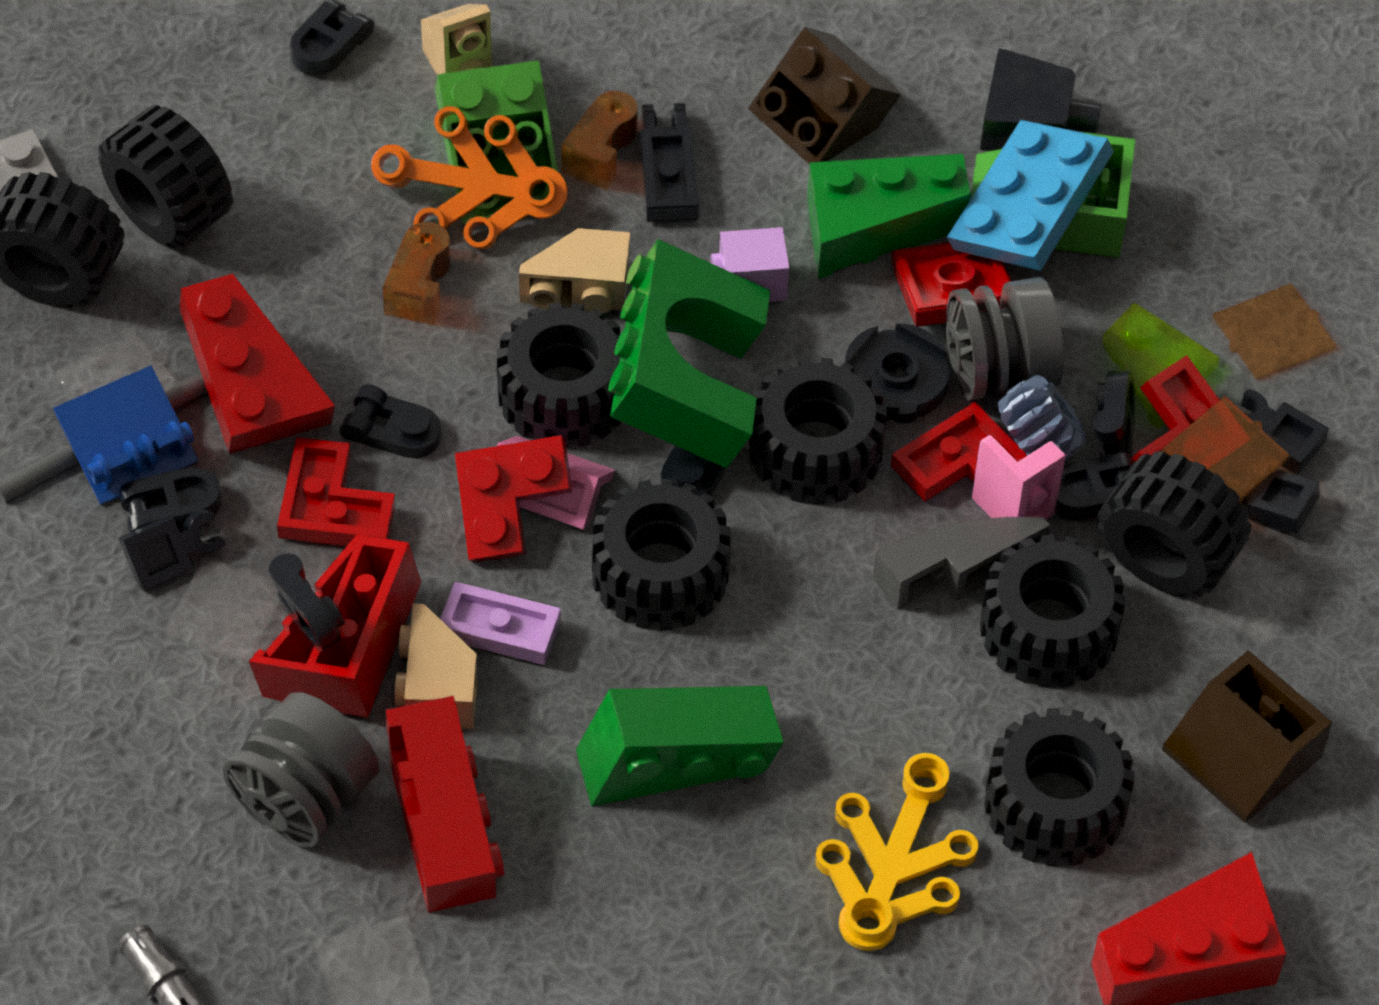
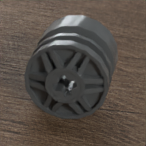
[946,277,1064,401]
[223,692,379,847]

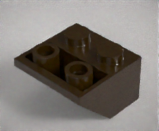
[748,27,901,164]
[1162,650,1333,823]

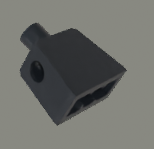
[980,48,1102,151]

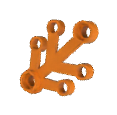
[371,106,568,249]

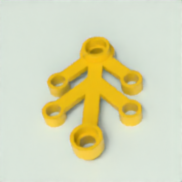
[815,753,979,951]

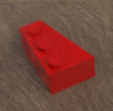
[180,273,335,454]
[249,534,422,717]
[386,695,505,913]
[1091,852,1286,1005]

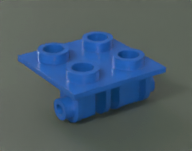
[53,365,199,505]

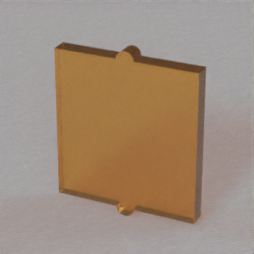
[1212,283,1336,380]
[1161,396,1289,502]

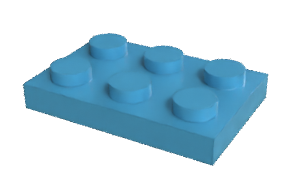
[947,120,1114,271]

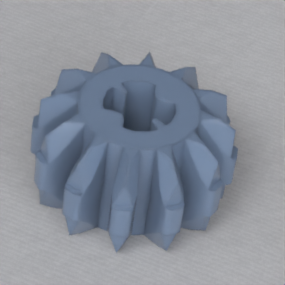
[998,374,1086,460]

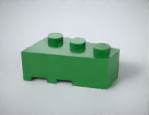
[807,154,970,279]
[576,686,784,807]

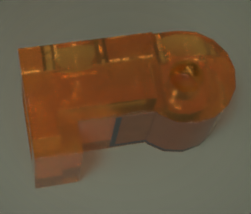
[561,91,638,191]
[383,222,450,326]

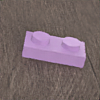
[440,582,561,665]

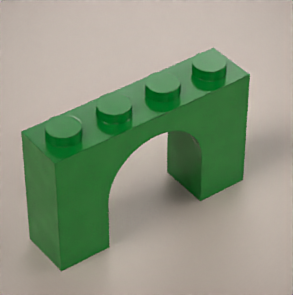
[608,239,770,468]

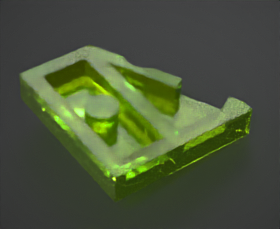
[1102,302,1220,429]

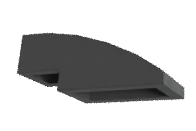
[873,517,1050,609]

